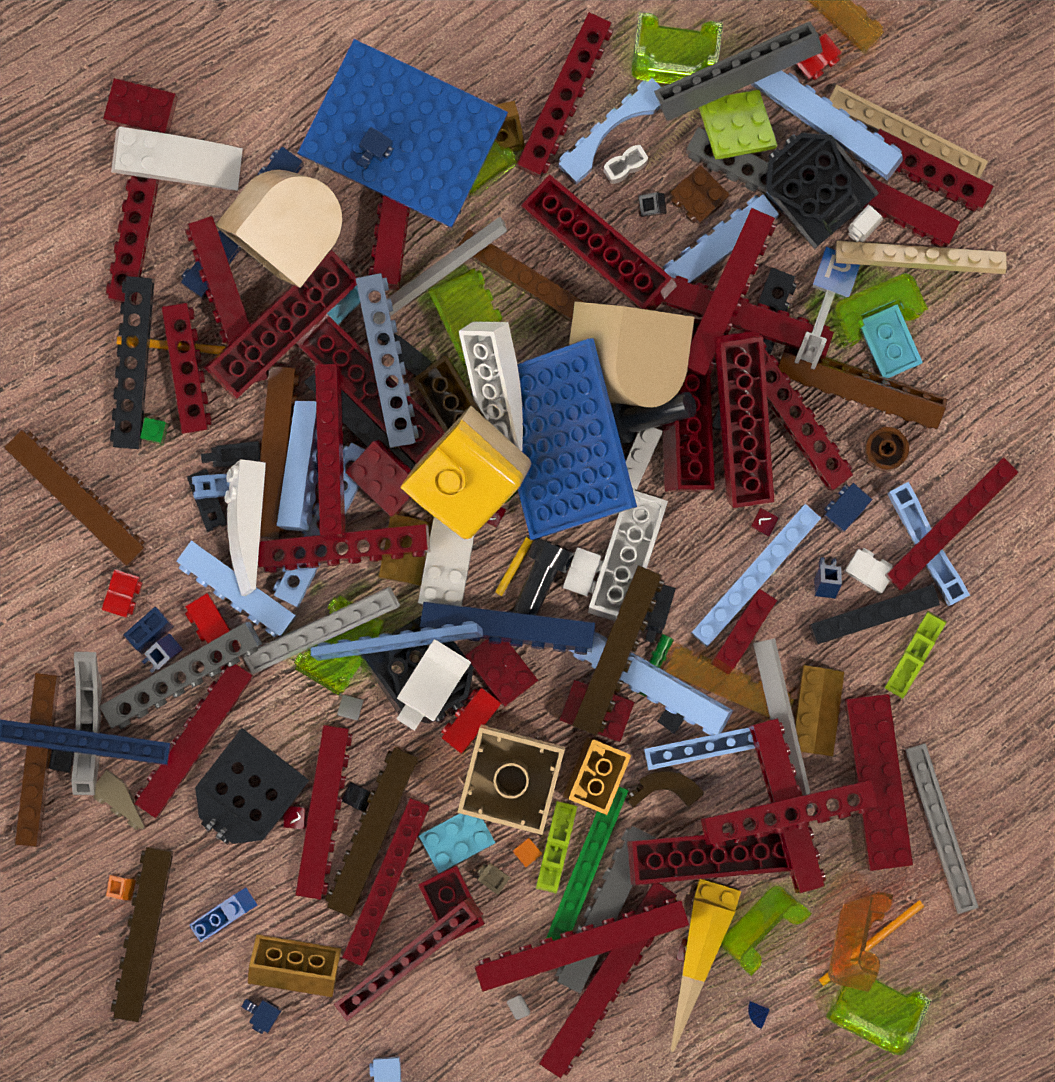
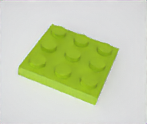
[699,90,777,160]

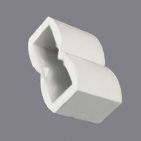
[604,145,648,184]
[848,205,883,242]
[563,547,604,596]
[844,548,893,594]

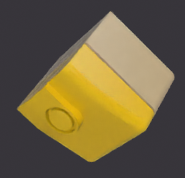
[400,406,531,539]

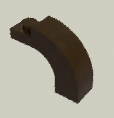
[627,771,705,808]

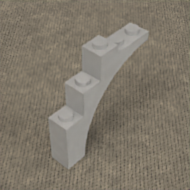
[71,652,102,795]

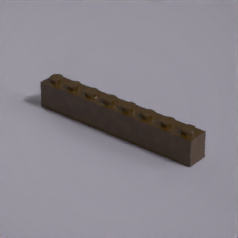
[572,565,665,736]
[325,748,418,917]
[111,847,174,1023]

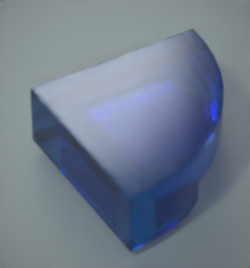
[748,1000,770,1029]

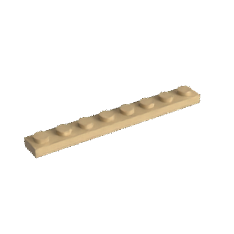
[829,85,988,178]
[836,241,1007,274]

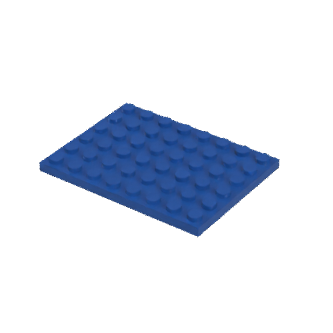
[298,39,508,228]
[517,338,637,540]

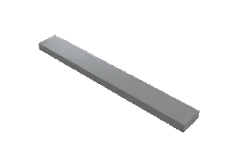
[373,217,507,324]
[242,586,400,675]
[753,638,813,809]
[905,743,979,914]

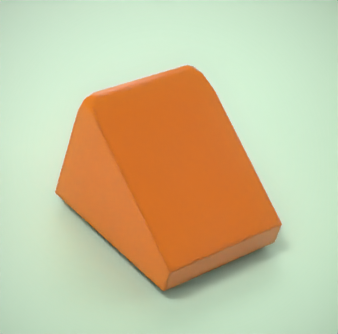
[513,838,542,867]
[106,875,136,901]

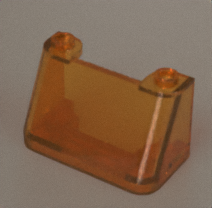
[828,892,893,992]

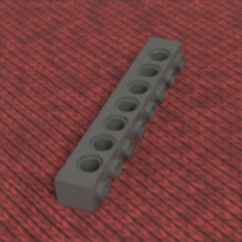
[686,127,830,214]
[99,622,262,729]

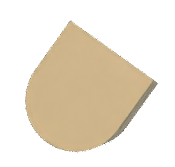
[215,170,342,288]
[569,302,694,407]
[457,725,565,835]

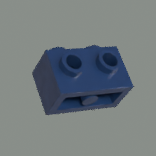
[824,483,873,533]

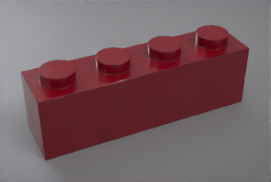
[711,588,777,675]

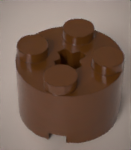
[864,427,909,472]

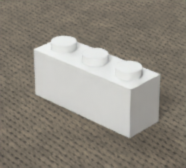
[626,428,663,491]

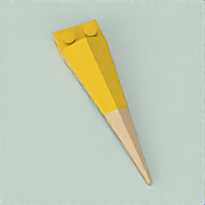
[671,879,741,1052]

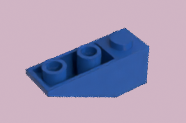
[189,887,257,943]

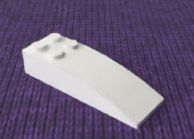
[111,127,242,191]
[459,322,523,451]
[225,459,266,596]
[588,490,668,621]
[418,517,475,606]

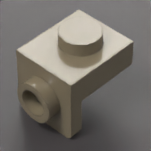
[476,863,511,895]

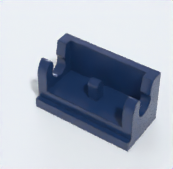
[123,606,174,655]

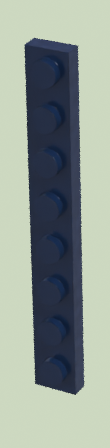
[0,719,171,765]

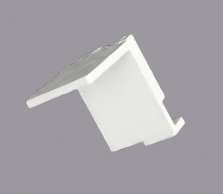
[397,639,471,730]

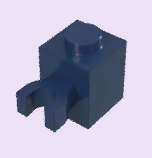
[358,127,394,169]
[814,557,842,599]
[142,634,183,673]
[241,998,283,1034]

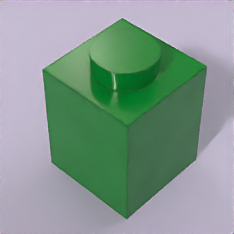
[140,417,169,445]

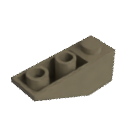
[93,770,146,830]

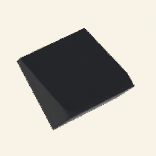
[639,192,667,217]
[342,782,371,812]

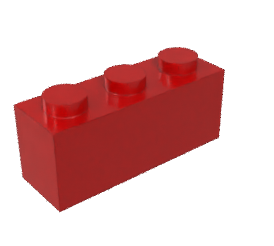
[185,593,241,662]
[441,687,502,754]

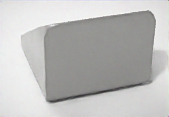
[337,695,364,721]
[507,994,530,1020]

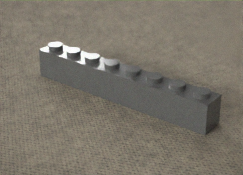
[654,21,823,121]
[555,826,656,993]

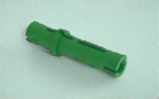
[636,634,674,697]

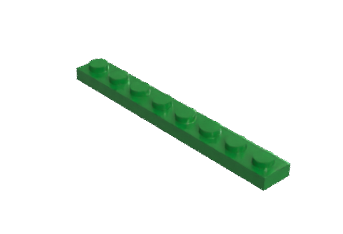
[546,787,629,940]

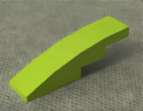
[885,611,947,699]
[536,801,578,894]

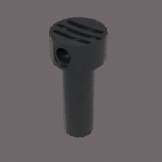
[611,392,696,445]
[511,538,575,616]

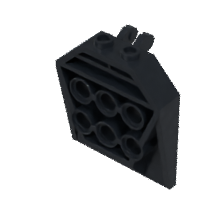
[765,133,879,250]
[359,615,474,724]
[195,728,310,845]

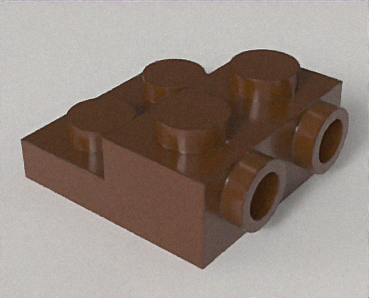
[670,165,730,225]

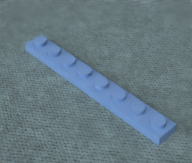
[311,621,483,661]

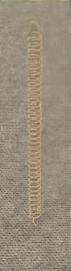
[646,108,701,170]

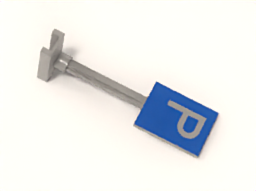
[795,247,860,370]

